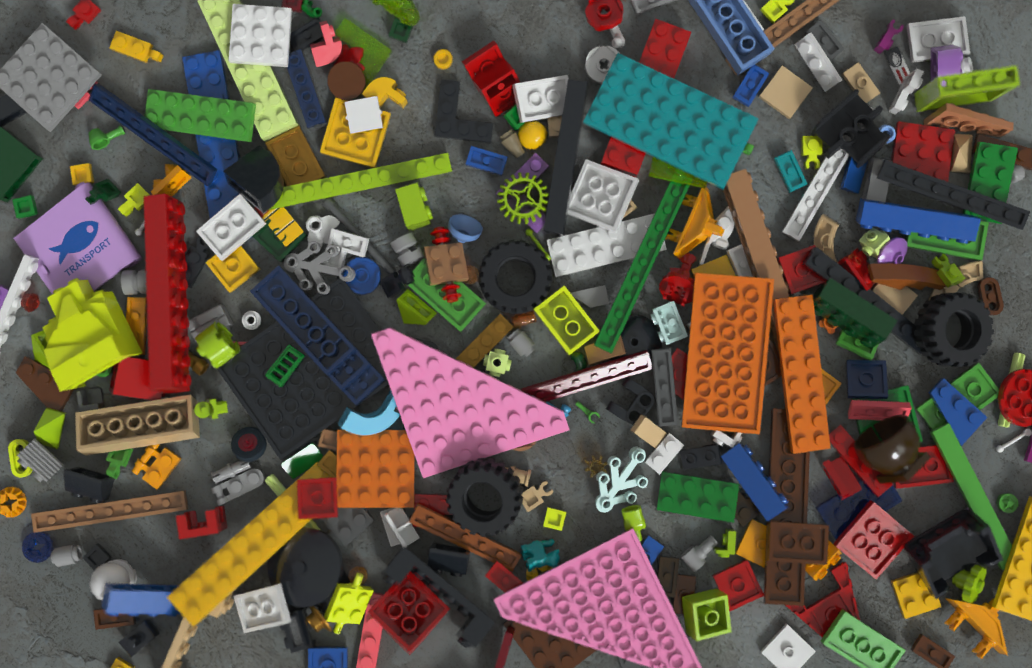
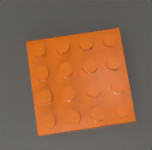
[336,430,414,508]

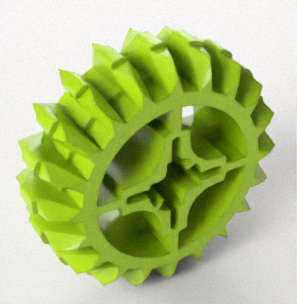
[497,172,549,225]

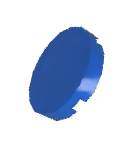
[343,257,381,295]

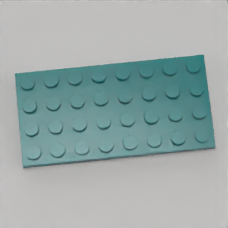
[583,53,759,190]

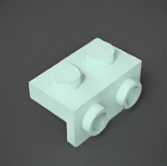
[650,301,688,345]

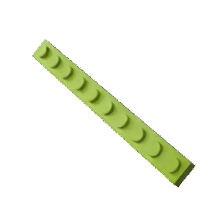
[269,153,452,210]

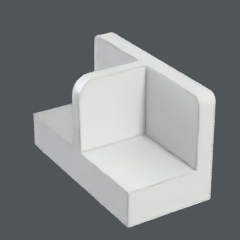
[384,508,420,548]

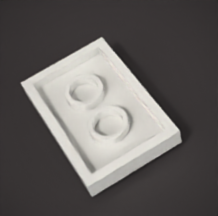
[906,16,970,63]
[512,75,568,123]
[196,194,267,261]
[233,583,291,633]

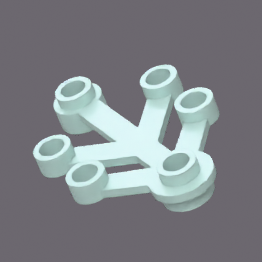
[595,446,648,512]

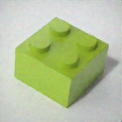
[395,183,433,231]
[682,588,731,641]

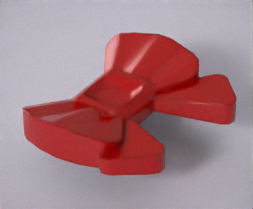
[670,253,697,278]

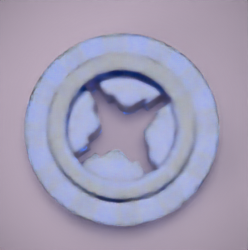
[22,532,54,563]

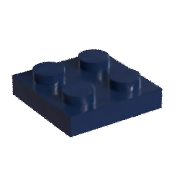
[846,360,888,399]

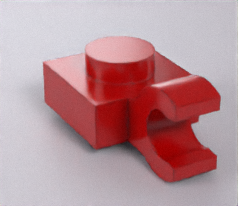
[66,0,101,30]

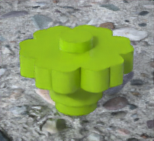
[952,564,987,604]

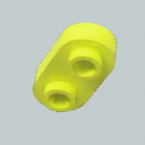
[8,439,33,478]

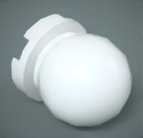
[89,559,137,600]

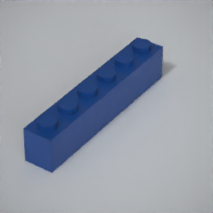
[856,198,981,244]

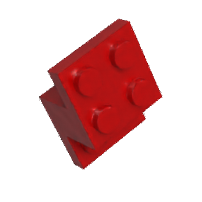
[462,40,520,117]

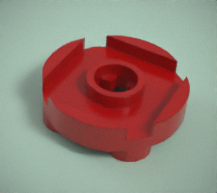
[585,0,623,32]

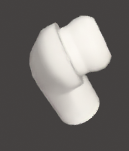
[609,25,625,48]

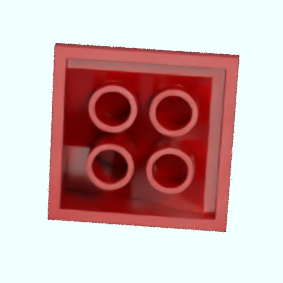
[368,571,450,655]

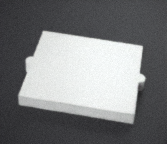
[345,96,383,134]

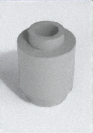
[507,328,535,357]
[51,544,83,567]

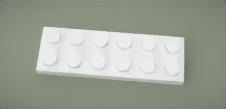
[546,213,667,278]

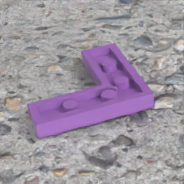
[496,153,549,234]

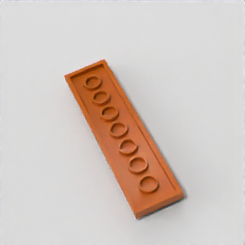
[773,294,831,454]

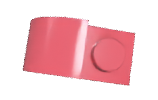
[310,20,342,67]

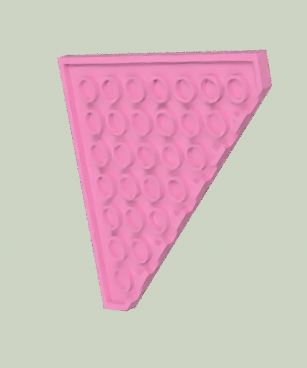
[371,327,569,478]
[493,528,702,668]

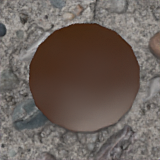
[328,61,366,100]

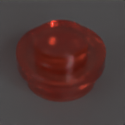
[21,293,40,312]

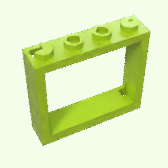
[914,66,1020,112]

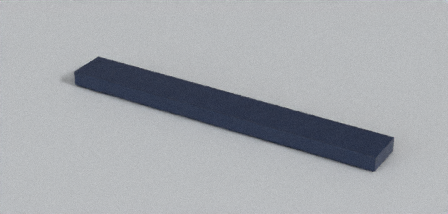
[89,83,218,186]

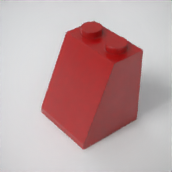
[109,356,165,400]

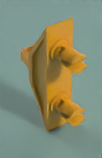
[665,183,725,259]
[944,598,1008,659]

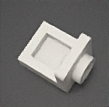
[710,430,743,448]

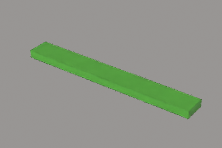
[930,423,1012,570]

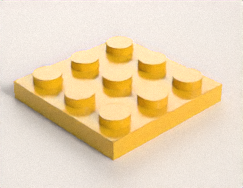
[320,97,391,168]

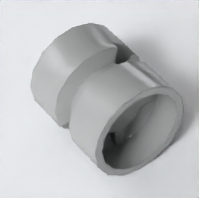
[390,233,424,268]
[121,269,147,295]

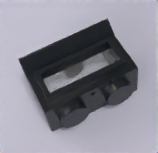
[280,607,316,653]

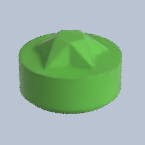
[997,493,1018,513]

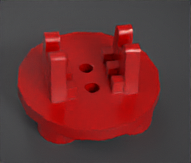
[659,271,694,306]

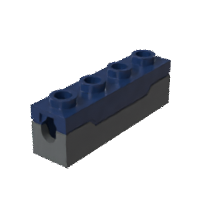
[287,49,328,132]

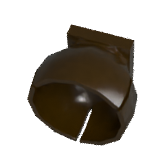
[854,415,930,483]

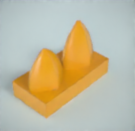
[151,164,192,196]

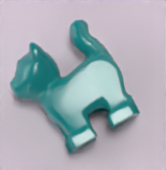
[521,539,560,572]

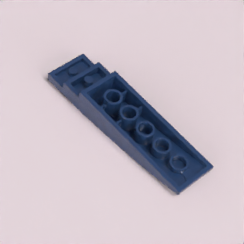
[250,265,385,406]

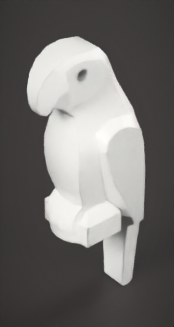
[699,206,735,265]

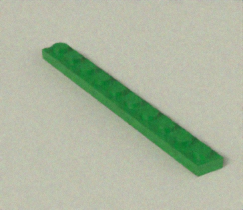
[593,171,693,354]

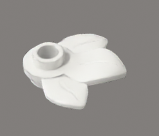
[306,215,340,250]

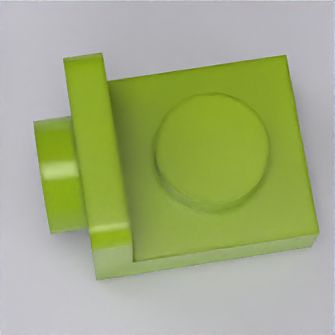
[713,529,736,558]

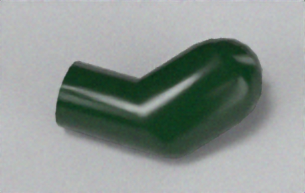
[571,351,587,372]

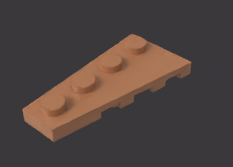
[924,103,1014,137]

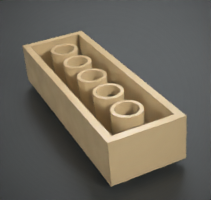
[75,395,200,456]

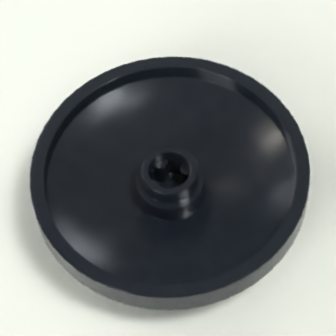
[268,528,343,607]

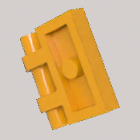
[131,444,182,490]

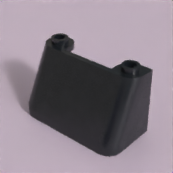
[905,509,1003,599]

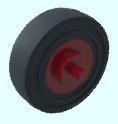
[231,427,267,462]

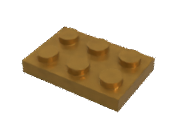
[265,126,326,186]

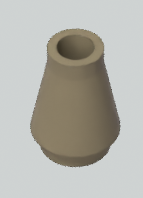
[499,129,525,158]

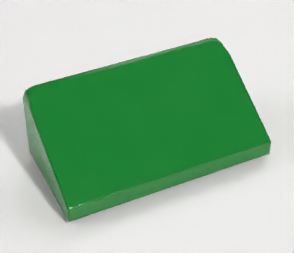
[281,442,324,479]

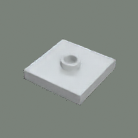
[760,623,816,668]

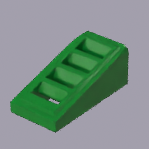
[265,345,305,387]

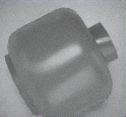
[1011,164,1025,184]

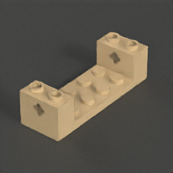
[162,592,235,668]

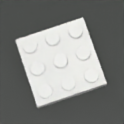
[229,4,292,67]
[568,159,639,233]

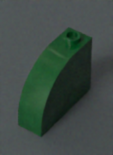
[0,127,44,203]

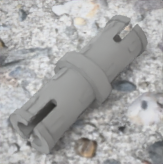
[211,460,252,484]

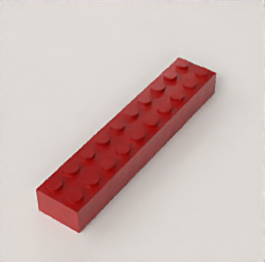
[144,193,191,393]

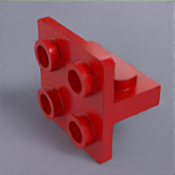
[837,248,875,291]

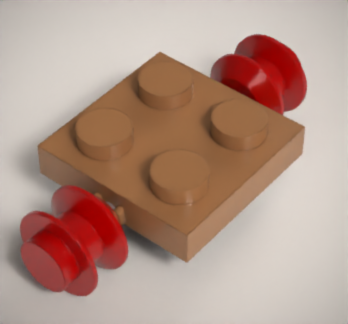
[423,226,469,303]

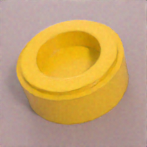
[433,49,453,70]

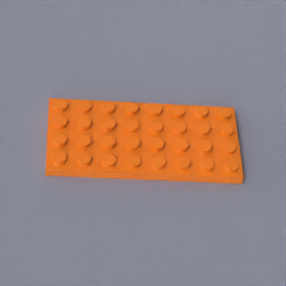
[681,273,774,434]

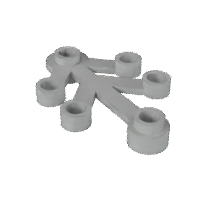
[284,241,356,295]

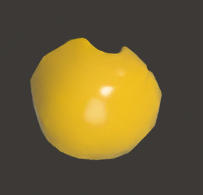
[518,121,548,150]

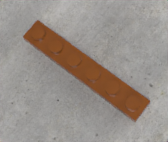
[409,503,521,572]

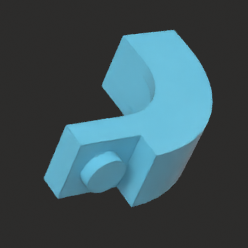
[338,389,400,435]

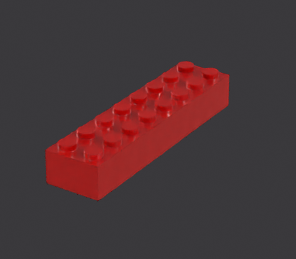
[600,19,691,178]

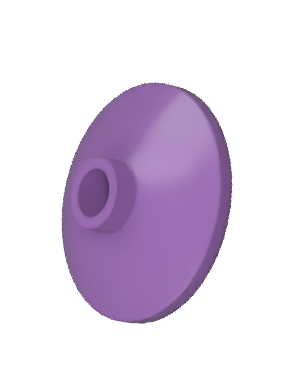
[877,237,908,264]

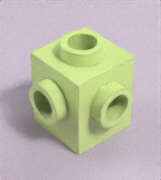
[859,227,890,259]
[483,349,512,377]

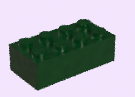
[813,278,897,348]

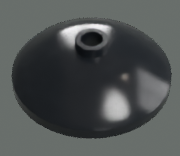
[610,314,662,364]

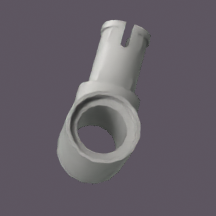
[680,535,718,572]

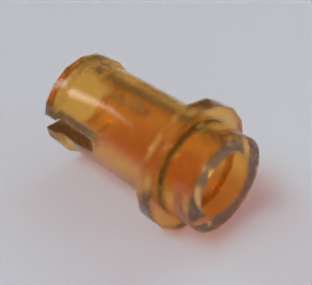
[511,311,537,329]

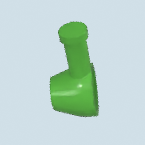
[88,125,125,150]

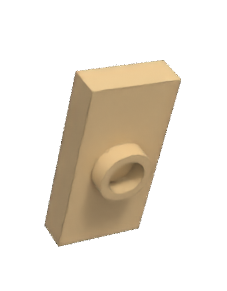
[841,62,880,103]

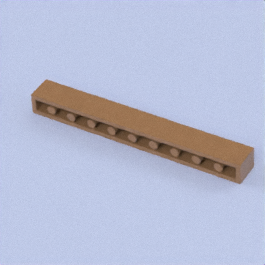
[723,169,789,352]

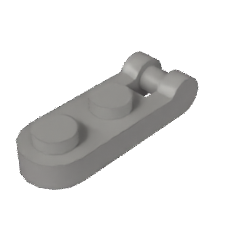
[211,468,265,506]

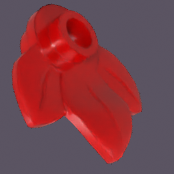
[333,44,365,71]

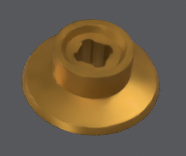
[306,606,332,633]

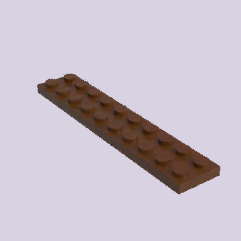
[763,408,810,606]

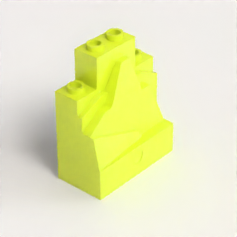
[42,278,142,391]

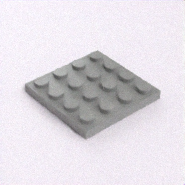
[0,23,102,132]

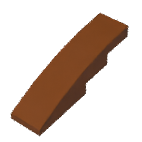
[868,263,946,290]

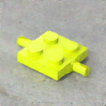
[324,572,374,634]

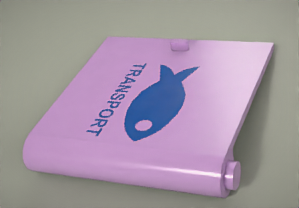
[14,182,142,294]

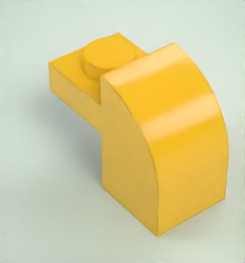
[362,77,408,108]

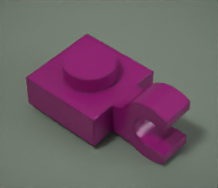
[874,19,904,54]

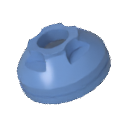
[448,214,483,243]

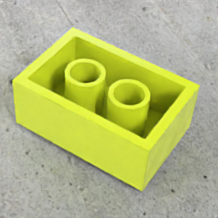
[533,286,600,356]

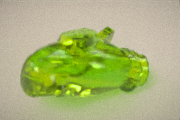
[371,0,420,26]

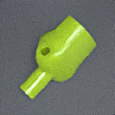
[621,505,646,542]

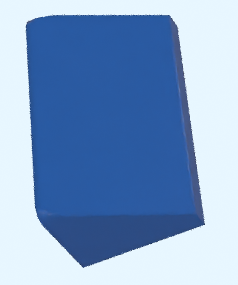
[840,155,868,194]

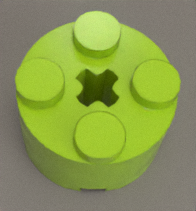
[195,322,240,369]

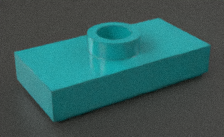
[773,150,808,193]

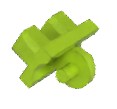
[194,398,228,419]

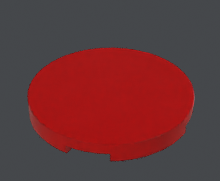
[998,369,1032,427]

